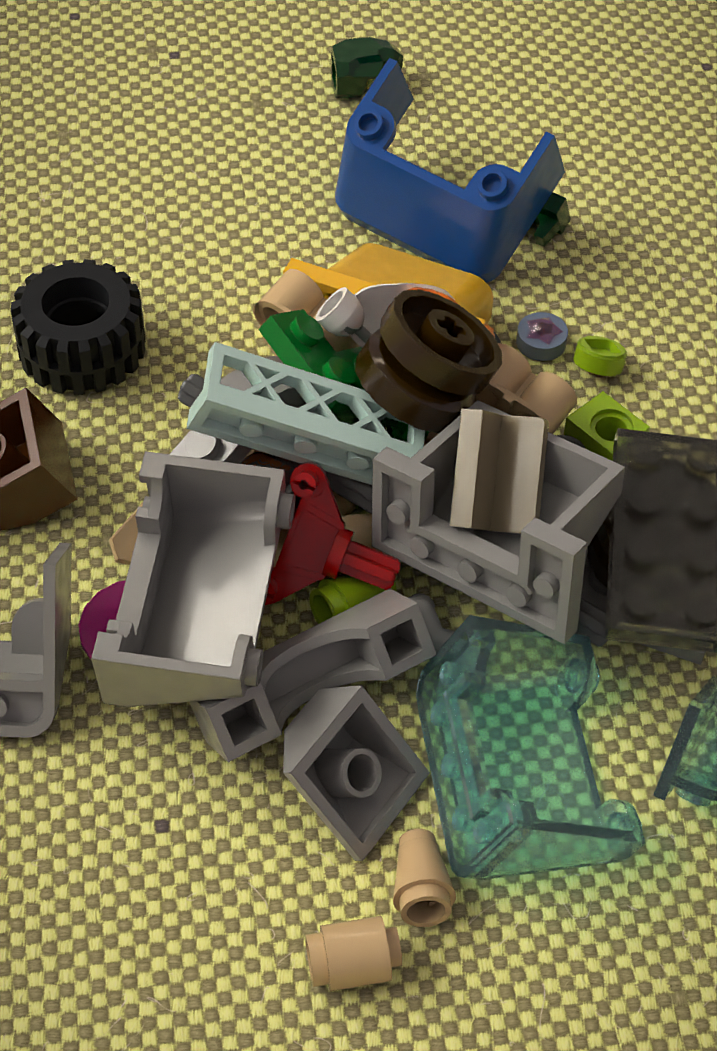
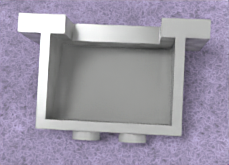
[372,400,625,644]

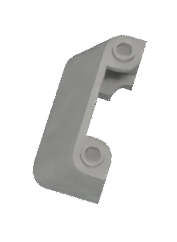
[91,451,295,707]

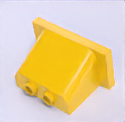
[283,243,493,324]

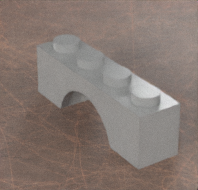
[189,589,437,762]

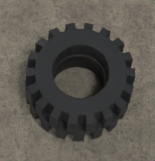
[11,259,146,395]

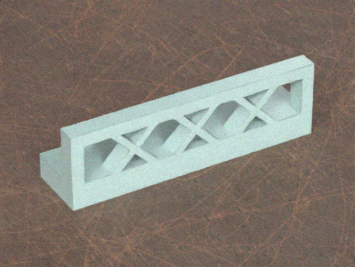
[186,342,425,485]

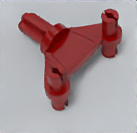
[265,462,401,605]

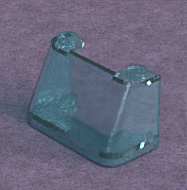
[416,615,646,880]

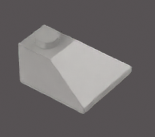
[283,685,430,861]

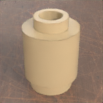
[305,916,402,991]

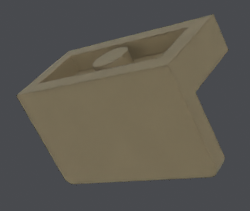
[450,408,549,534]

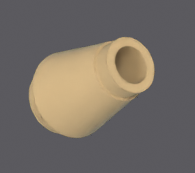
[393,829,456,927]

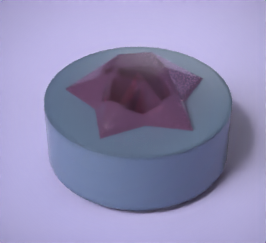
[516,312,568,361]

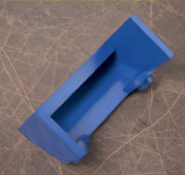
[335,58,565,283]

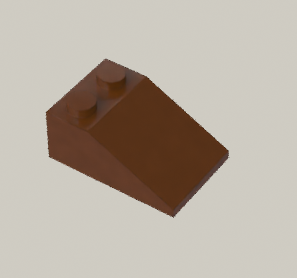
[0,387,78,531]

